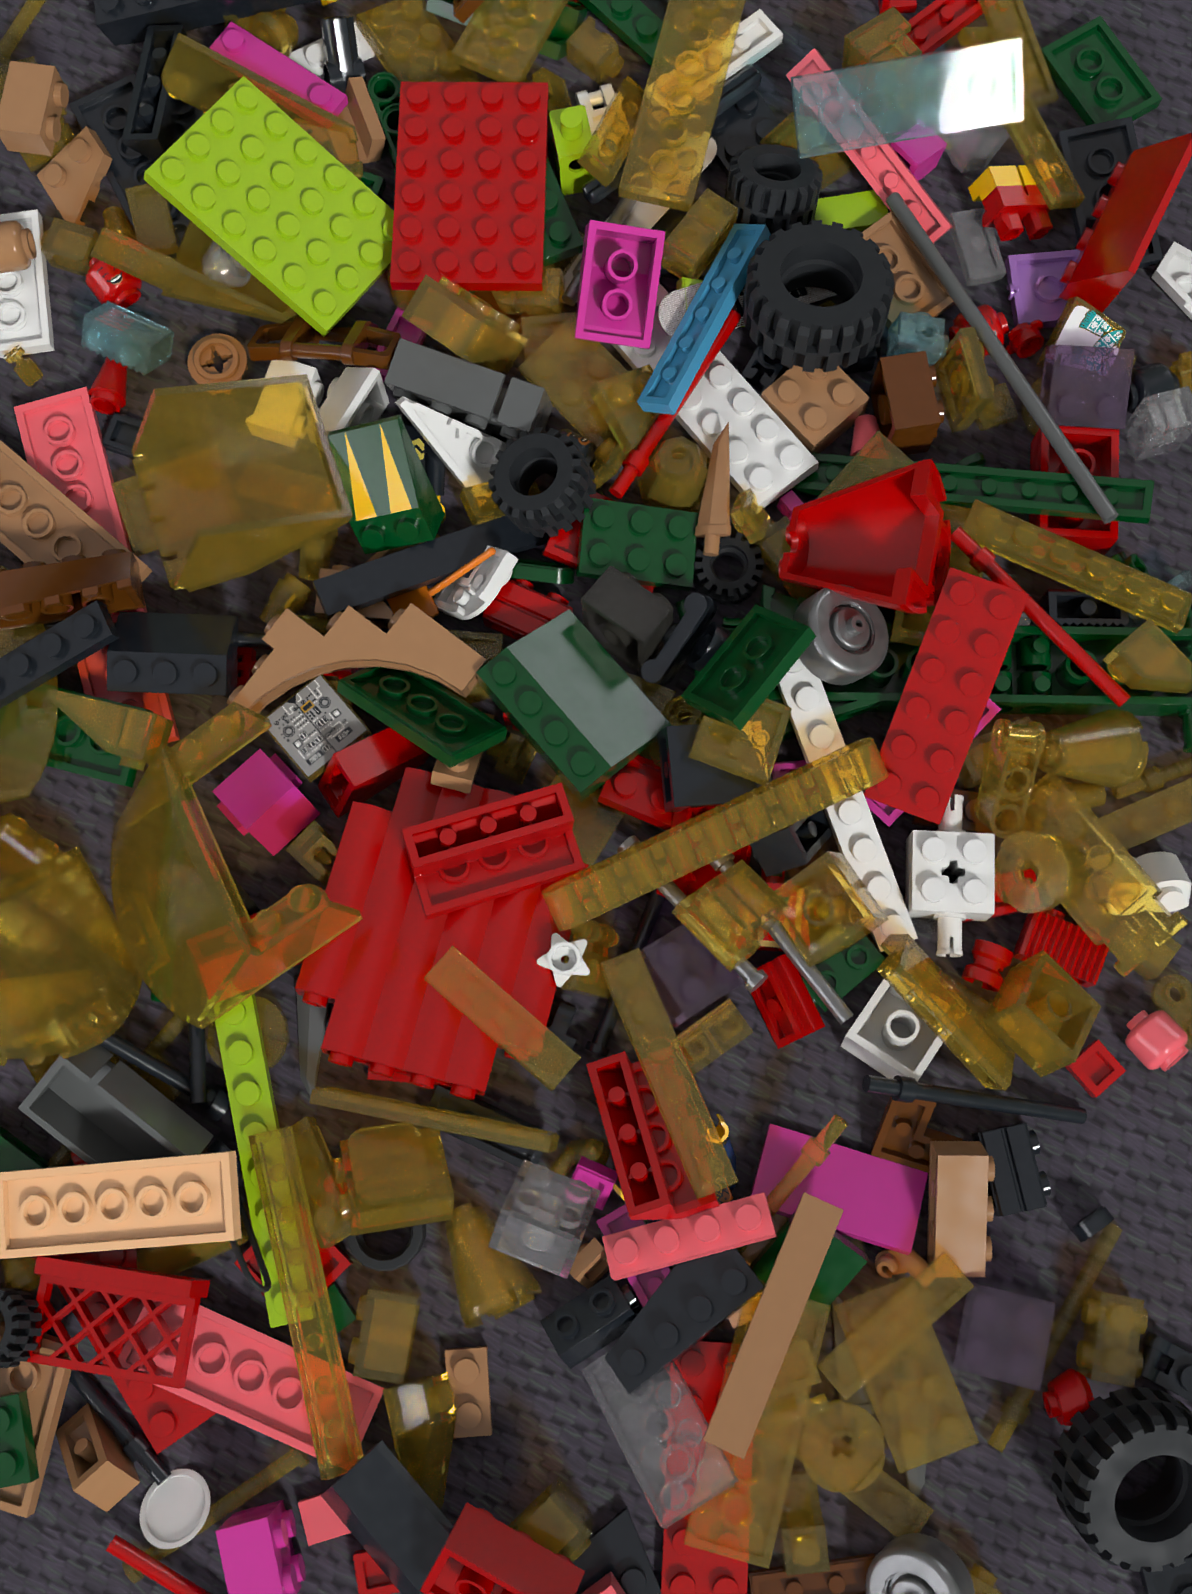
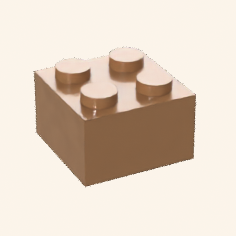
[761,365,870,453]

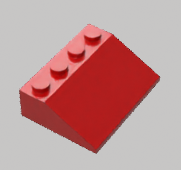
[1059,133,1192,316]

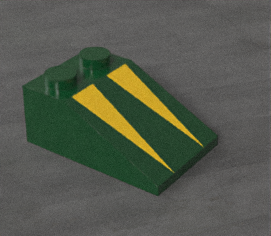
[328,415,445,554]

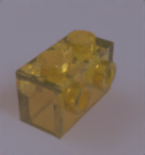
[1076,1288,1148,1388]

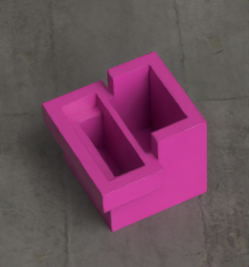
[212,749,321,856]

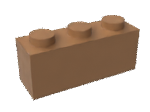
[927,1141,995,1277]

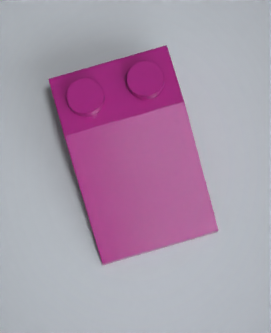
[574,220,666,349]

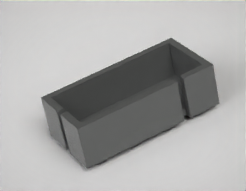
[384,338,553,442]
[18,1035,214,1164]

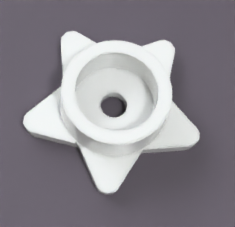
[537,933,590,987]

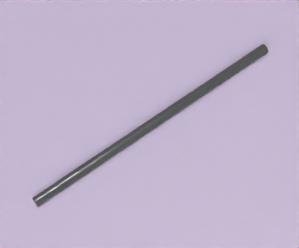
[886,192,1119,524]

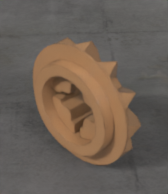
[188,333,248,392]

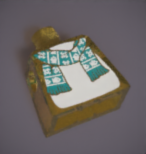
[1036,296,1137,382]

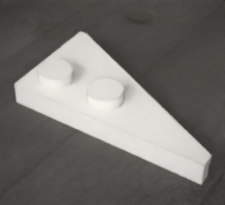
[395,396,508,506]

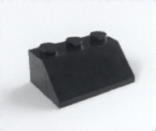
[107,612,239,695]

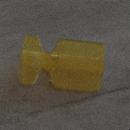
[3,345,43,386]

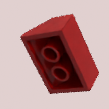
[420,1502,585,1594]

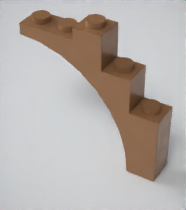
[224,603,488,727]

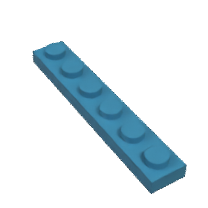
[637,224,771,415]

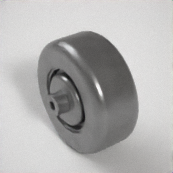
[793,584,889,685]
[866,1533,975,1594]

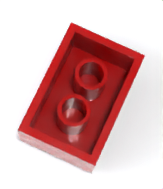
[1028,425,1119,555]

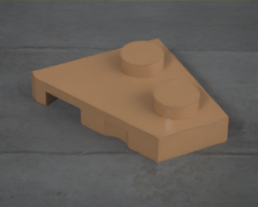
[36,126,113,232]

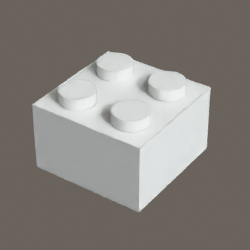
[841,970,960,1082]

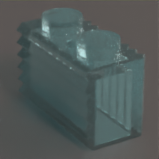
[81,301,174,376]

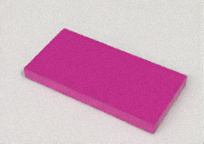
[750,1124,928,1255]

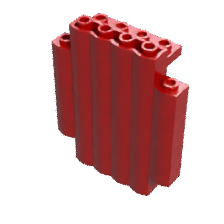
[295,767,589,1100]

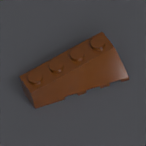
[0,549,145,630]

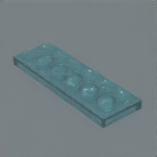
[791,37,1024,159]

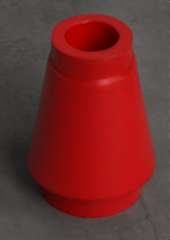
[88,356,128,415]

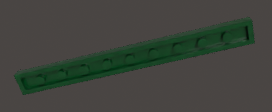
[786,453,1154,524]

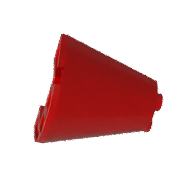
[778,459,951,614]

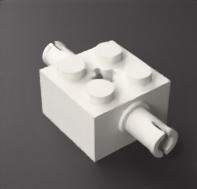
[905,794,995,957]

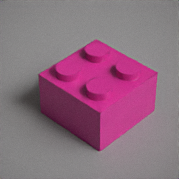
[215,1500,306,1594]

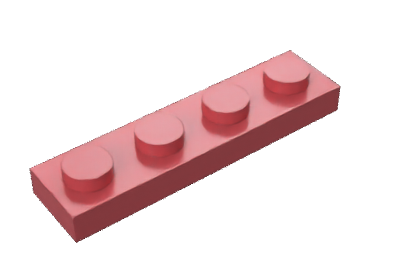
[602,1192,777,1281]

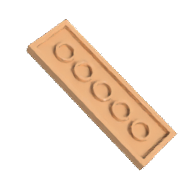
[0,1151,242,1259]

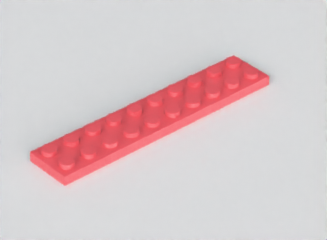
[14,387,180,750]

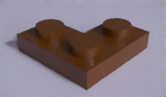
[870,1096,963,1174]

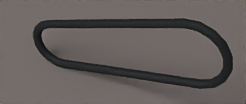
[230,1193,271,1293]

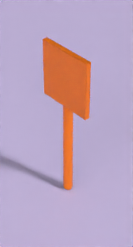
[387,547,496,618]

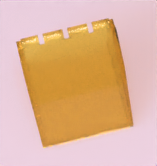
[131,374,353,592]

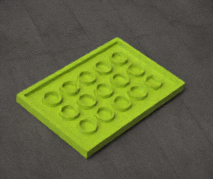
[144,76,394,337]

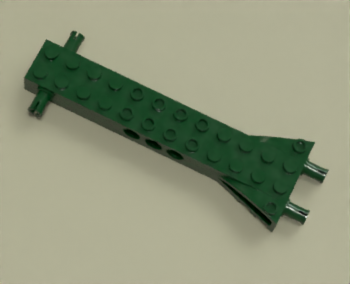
[722,585,1192,753]

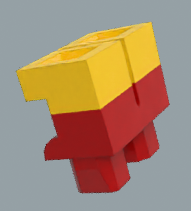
[968,165,1057,241]

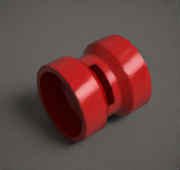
[961,939,1014,992]

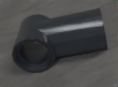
[320,16,366,94]

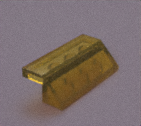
[876,934,1015,1091]

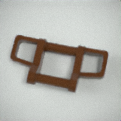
[247,317,401,370]

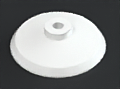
[140,1468,211,1549]

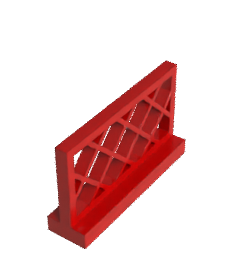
[26,1256,210,1389]

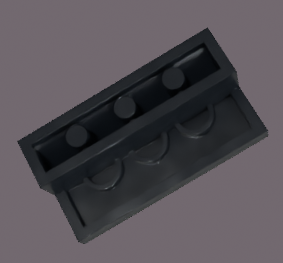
[122,25,229,161]
[321,1441,453,1594]

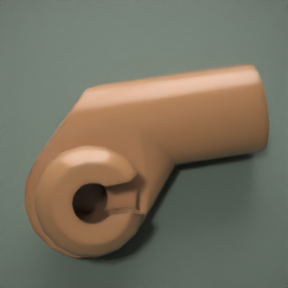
[875,1248,935,1288]

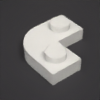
[433,545,519,620]

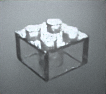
[488,1160,601,1279]

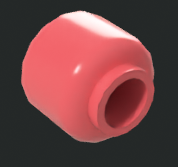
[1125,1010,1189,1072]

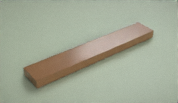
[703,1192,844,1460]

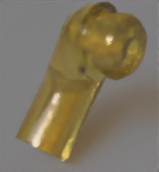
[548,1138,609,1182]

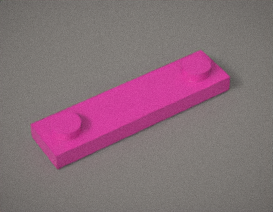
[209,21,349,129]

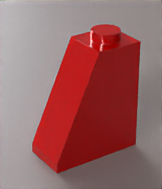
[318,727,430,818]

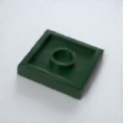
[750,1212,868,1320]

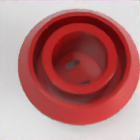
[1042,1368,1094,1426]

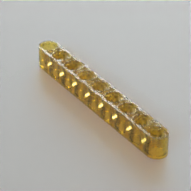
[541,737,889,931]

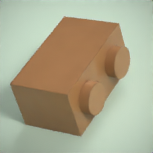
[0,61,69,156]

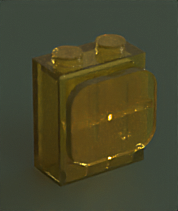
[332,1123,454,1236]

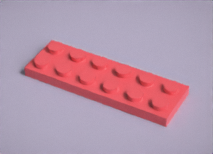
[118,1301,385,1471]

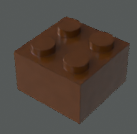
[869,351,945,458]

